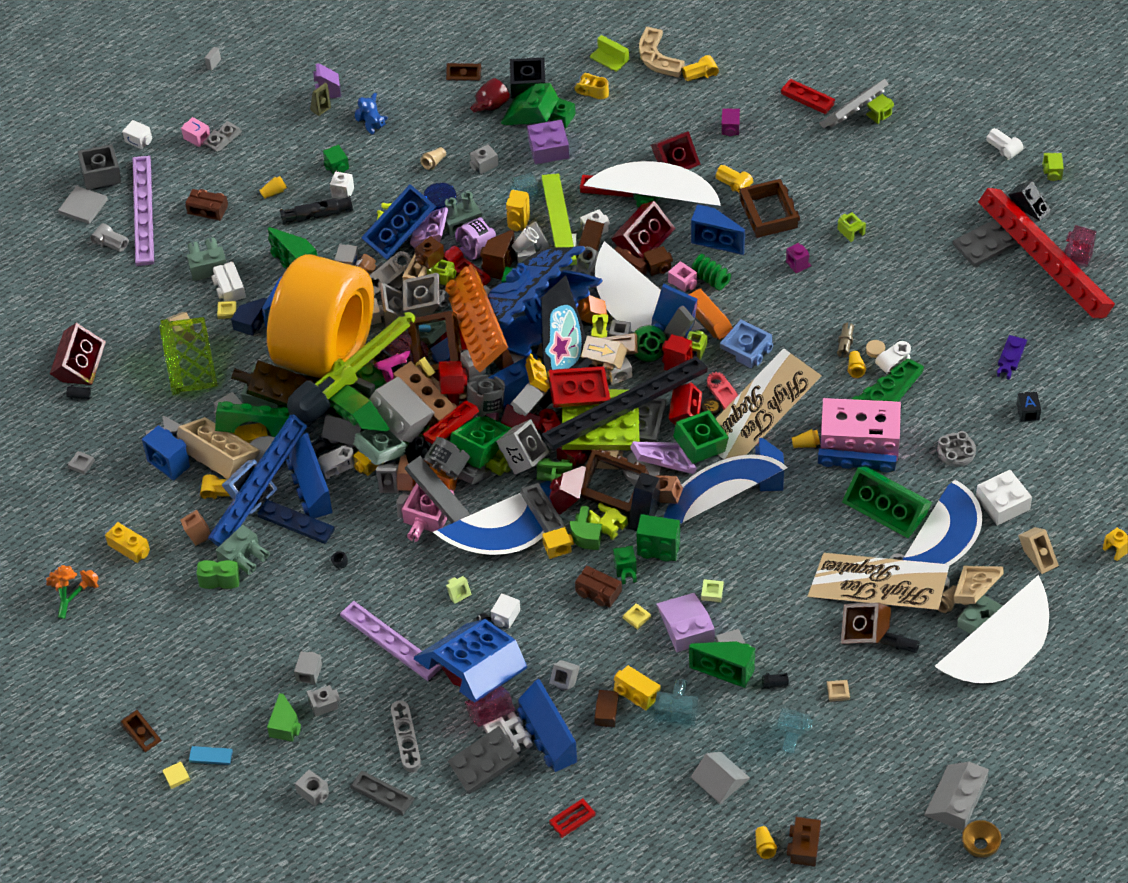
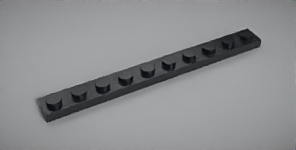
[541,356,708,451]

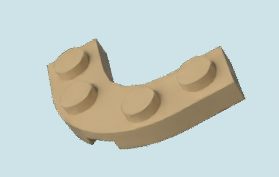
[639,27,685,78]

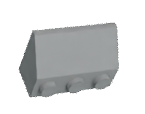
[369,377,435,442]
[924,762,989,831]

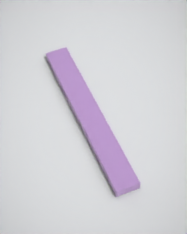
[132,156,154,266]

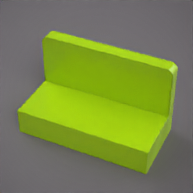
[590,35,629,72]

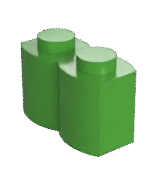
[197,560,240,589]

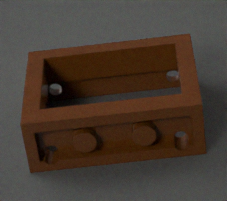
[739,179,800,238]
[407,311,462,375]
[580,449,649,515]

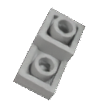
[203,121,242,152]

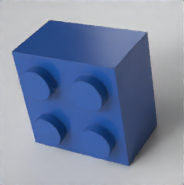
[142,425,190,481]

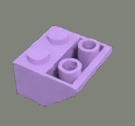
[410,207,448,248]

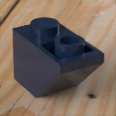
[231,298,267,336]

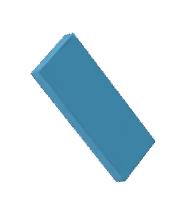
[189,746,233,765]

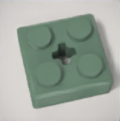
[353,430,407,465]
[957,595,1003,634]

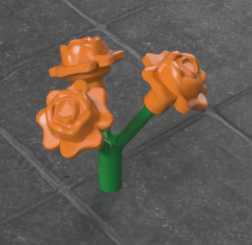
[46,565,99,619]

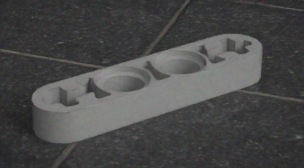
[391,701,421,772]

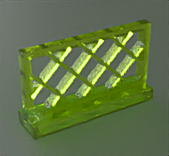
[159,317,218,395]

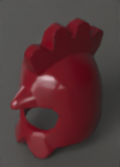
[470,78,510,113]

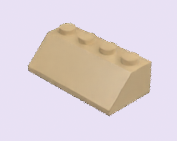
[176,417,260,479]

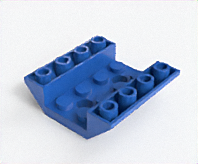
[414,619,527,703]

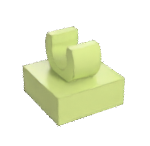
[446,576,472,604]
[701,579,724,602]

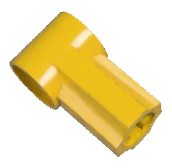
[682,55,719,81]
[715,165,753,192]
[200,474,230,499]

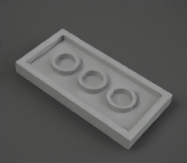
[820,79,889,128]

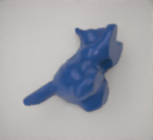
[355,93,388,135]

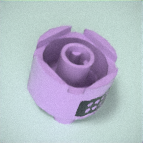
[455,217,496,260]

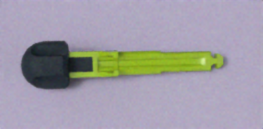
[287,312,415,424]

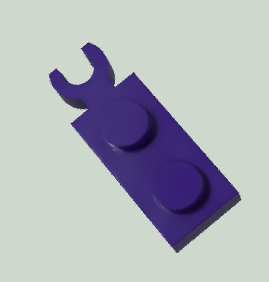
[997,335,1027,380]

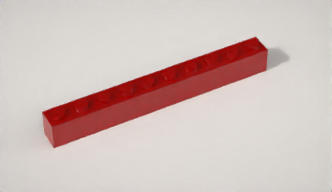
[978,188,1115,318]

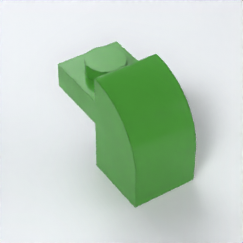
[570,506,602,550]

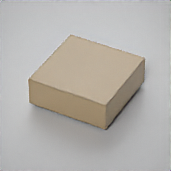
[827,680,850,702]

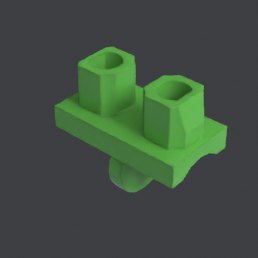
[537,458,572,482]

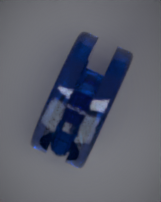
[424,183,457,211]

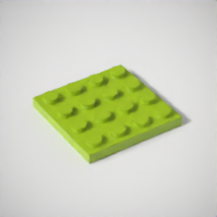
[562,389,640,450]

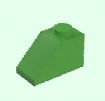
[267,693,301,742]

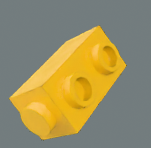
[105,522,150,563]
[614,665,661,710]

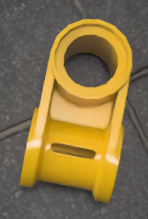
[574,73,609,100]

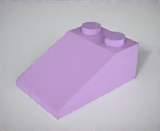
[657,593,715,652]

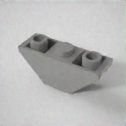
[511,382,546,416]

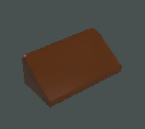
[446,63,482,81]

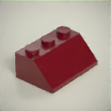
[611,201,675,260]
[50,323,106,385]

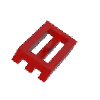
[549,798,596,838]

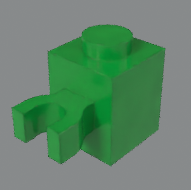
[613,545,637,585]

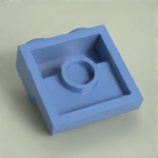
[720,319,773,368]

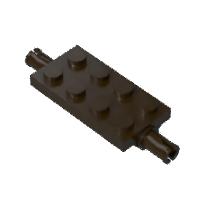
[231,360,335,419]

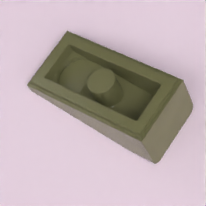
[310,83,331,116]

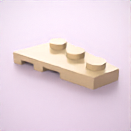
[954,566,1004,605]

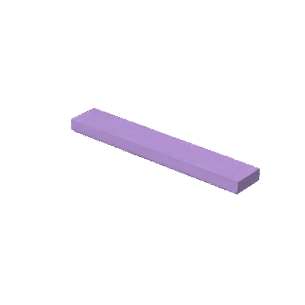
[340,601,441,681]

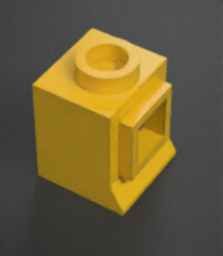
[1103,527,1128,561]

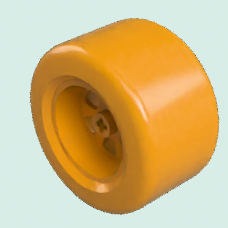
[267,254,374,379]

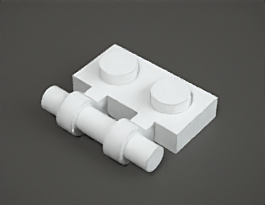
[483,712,533,752]

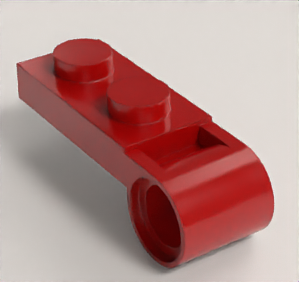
[442,245,491,286]

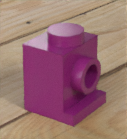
[786,243,811,273]

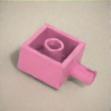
[402,483,454,542]

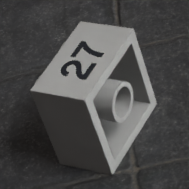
[496,419,549,475]

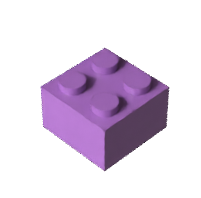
[527,120,569,164]

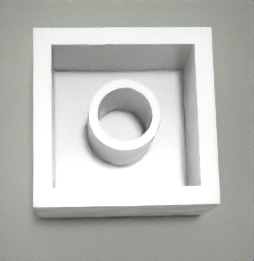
[976,470,1032,525]

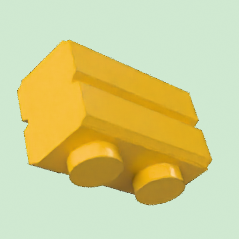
[506,190,530,231]

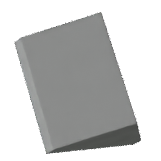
[380,282,405,327]
[691,752,750,804]

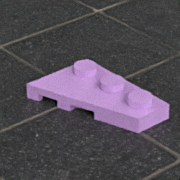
[630,442,697,474]

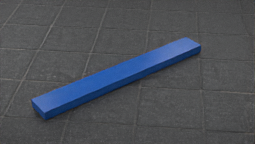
[208,414,307,547]

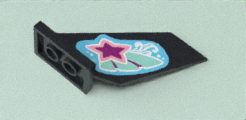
[539,275,593,409]

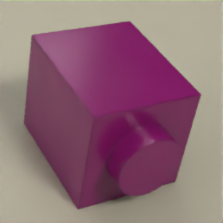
[721,108,740,136]

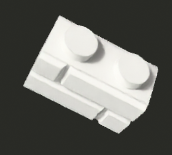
[211,262,246,302]

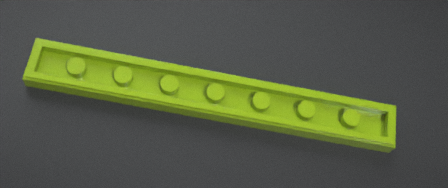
[541,174,577,266]

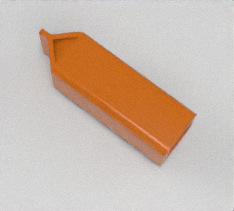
[689,289,733,340]

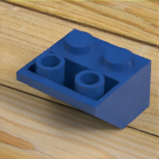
[755,438,784,491]

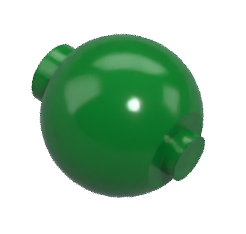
[633,325,667,362]

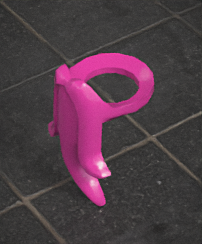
[375,351,410,383]

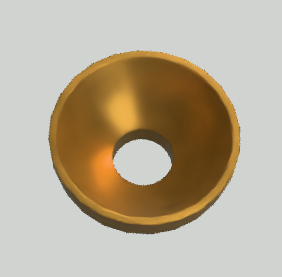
[962,820,1001,858]

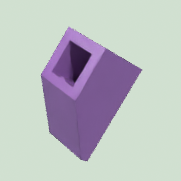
[313,64,341,98]

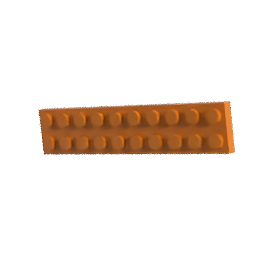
[445,264,508,372]

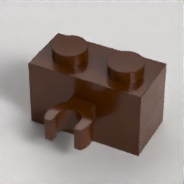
[787,817,821,867]

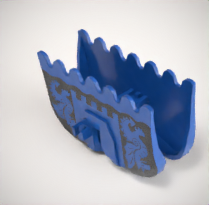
[487,246,603,357]

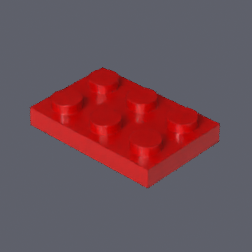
[547,366,610,408]

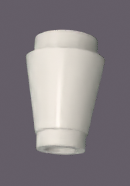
[512,227,539,253]

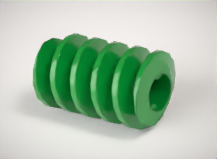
[691,253,732,291]

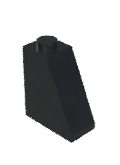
[628,472,660,531]

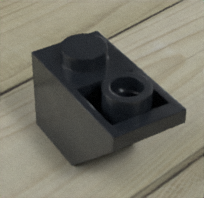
[1008,181,1051,221]

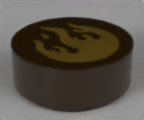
[702,398,721,416]

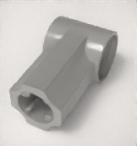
[90,223,129,252]

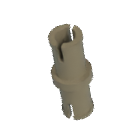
[837,323,854,358]

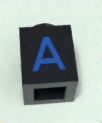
[1016,392,1041,422]

